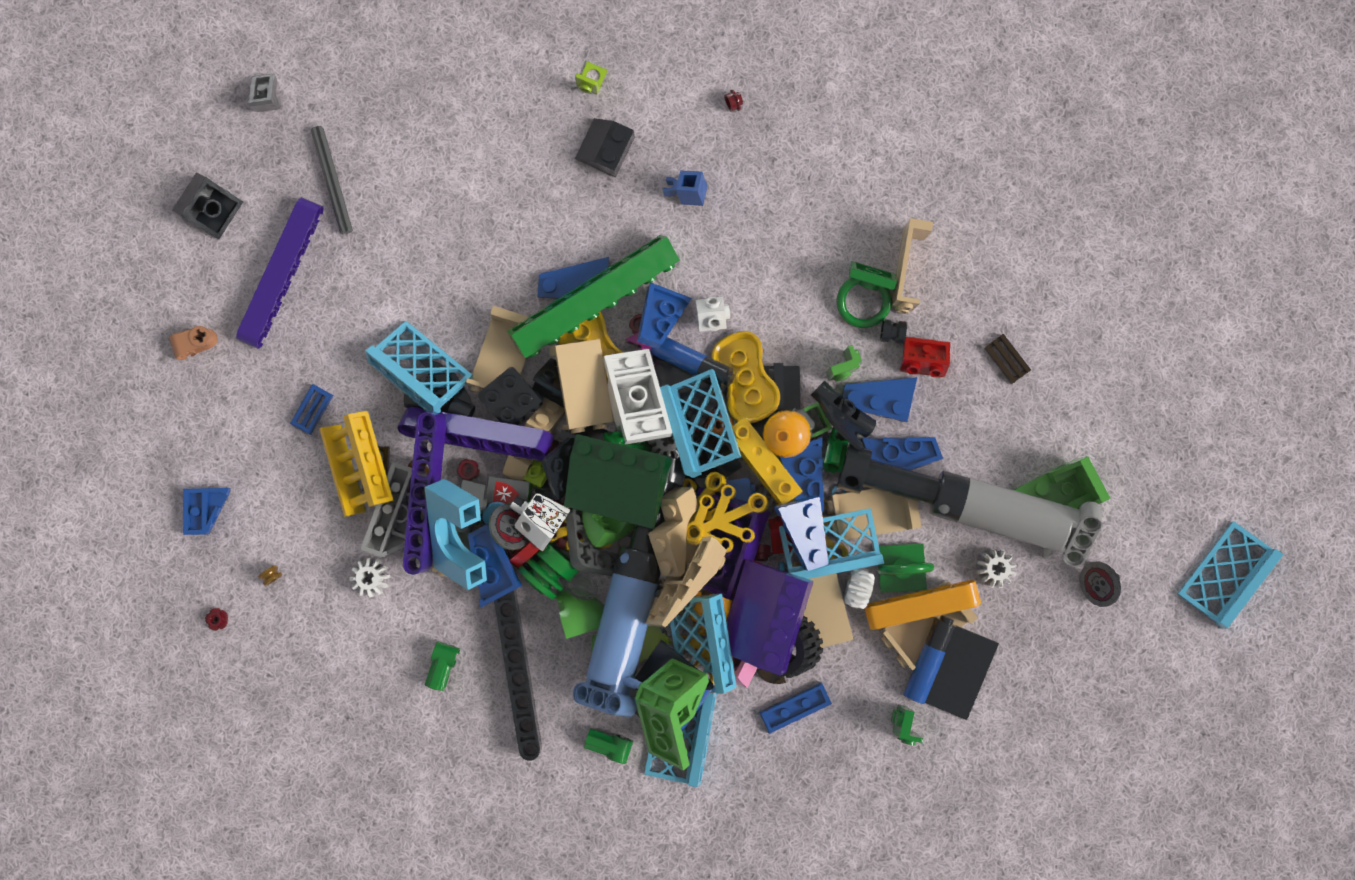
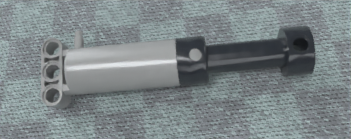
[837,443,1102,566]

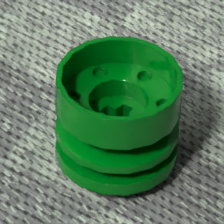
[517,542,579,600]

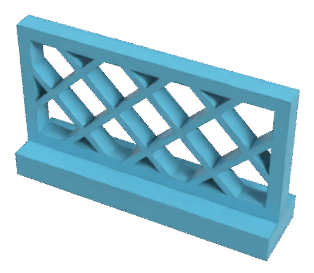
[366,321,473,413]
[660,369,741,478]
[779,508,884,579]
[1178,521,1284,629]
[670,594,736,694]
[644,692,717,787]

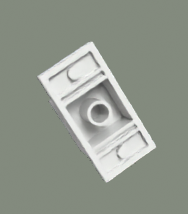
[603,349,672,445]

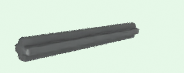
[311,126,353,234]

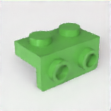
[826,345,862,383]

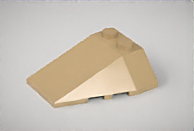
[645,536,727,627]

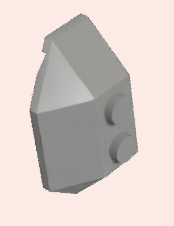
[360,461,426,557]

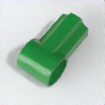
[823,427,849,474]
[425,641,460,691]
[584,728,634,764]

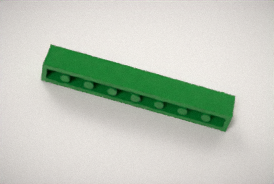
[507,235,680,358]

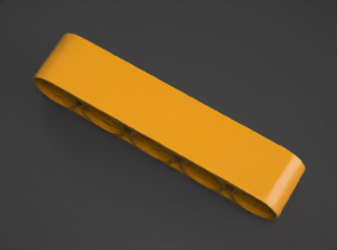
[864,580,982,630]

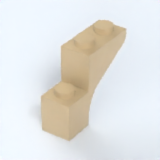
[502,398,565,481]
[648,487,699,577]

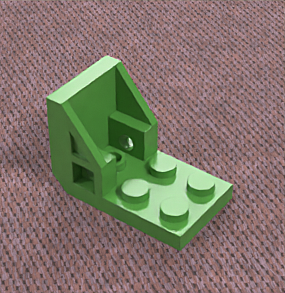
[1014,456,1111,509]
[635,658,709,771]

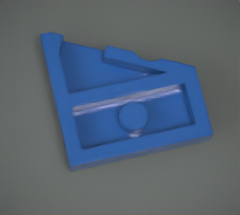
[183,488,231,535]

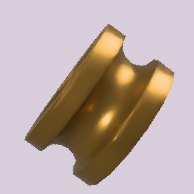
[258,565,283,586]

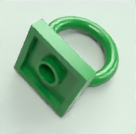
[836,261,897,328]
[878,543,934,593]

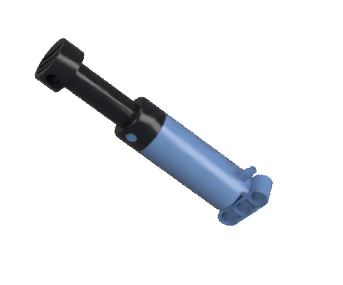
[573,456,686,717]

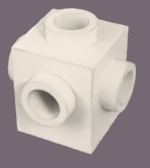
[696,297,730,332]

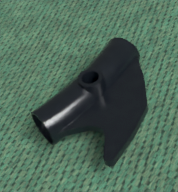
[404,359,476,417]
[811,380,876,451]

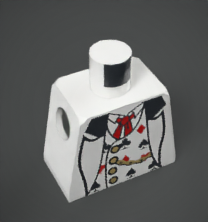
[510,494,570,551]

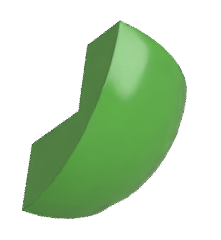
[582,511,635,547]
[556,590,604,639]

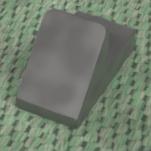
[248,73,280,112]

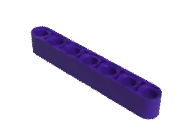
[236,197,324,349]
[397,407,554,461]
[403,412,446,575]

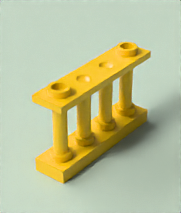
[319,411,393,517]
[732,417,803,505]

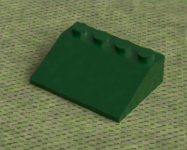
[564,434,672,529]

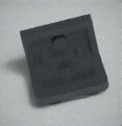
[478,367,544,425]
[534,437,575,500]

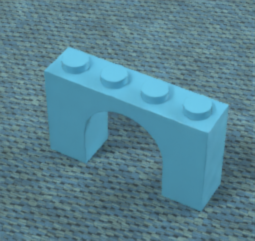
[425,479,487,590]

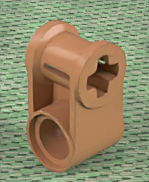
[169,326,218,360]

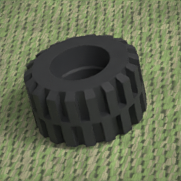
[773,616,823,678]

